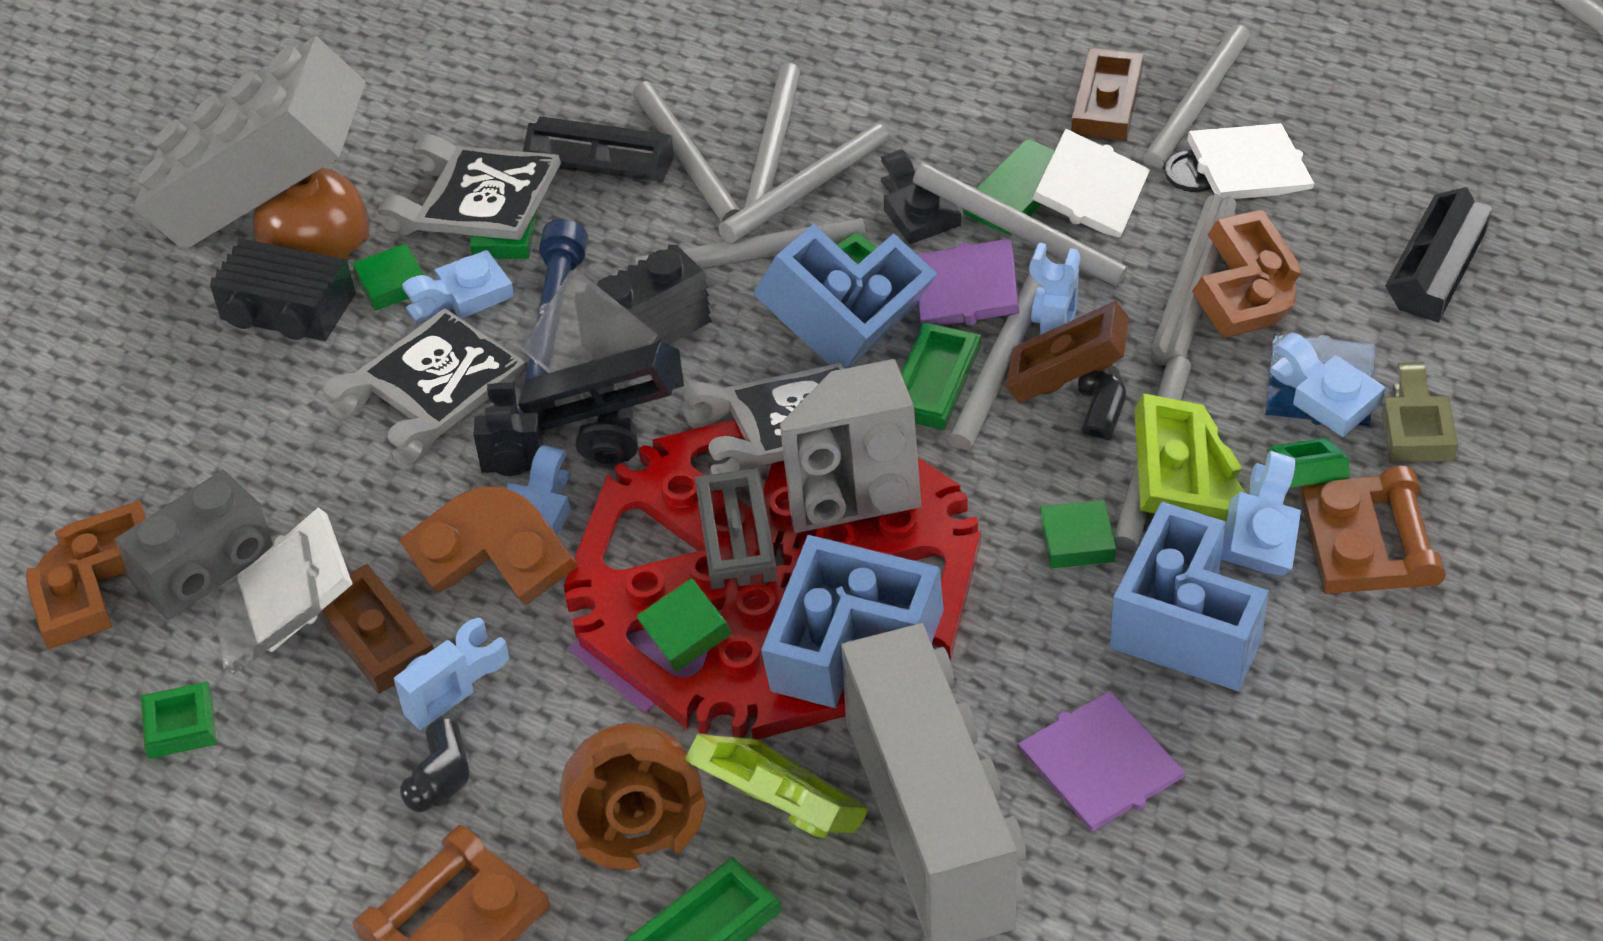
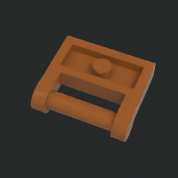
[1299,466,1446,594]
[353,825,550,941]

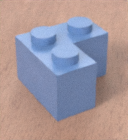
[753,224,938,369]
[1110,501,1269,692]
[761,535,944,708]

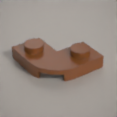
[1192,209,1302,338]
[399,487,579,605]
[26,500,146,650]

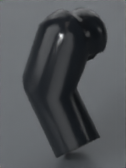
[1078,365,1126,440]
[400,719,470,812]

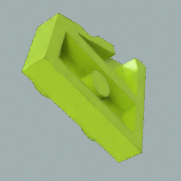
[1134,393,1245,526]
[685,734,870,838]

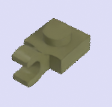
[1381,362,1458,463]

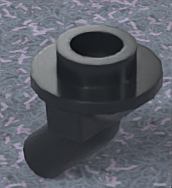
[575,407,638,468]

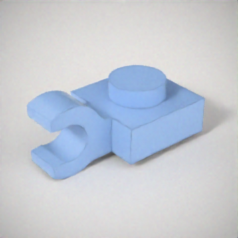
[1029,243,1081,335]
[402,250,514,324]
[1270,333,1386,437]
[1221,451,1301,576]
[394,617,509,731]

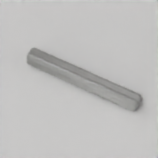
[1151,194,1237,366]

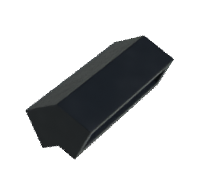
[523,116,674,182]
[1385,187,1493,323]
[517,341,684,431]

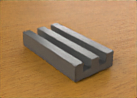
[695,468,777,590]

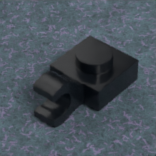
[881,149,961,244]
[473,382,543,476]

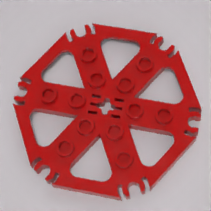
[563,419,981,740]

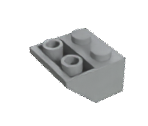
[780,359,922,533]

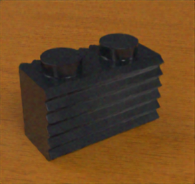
[210,238,356,341]
[576,244,712,359]

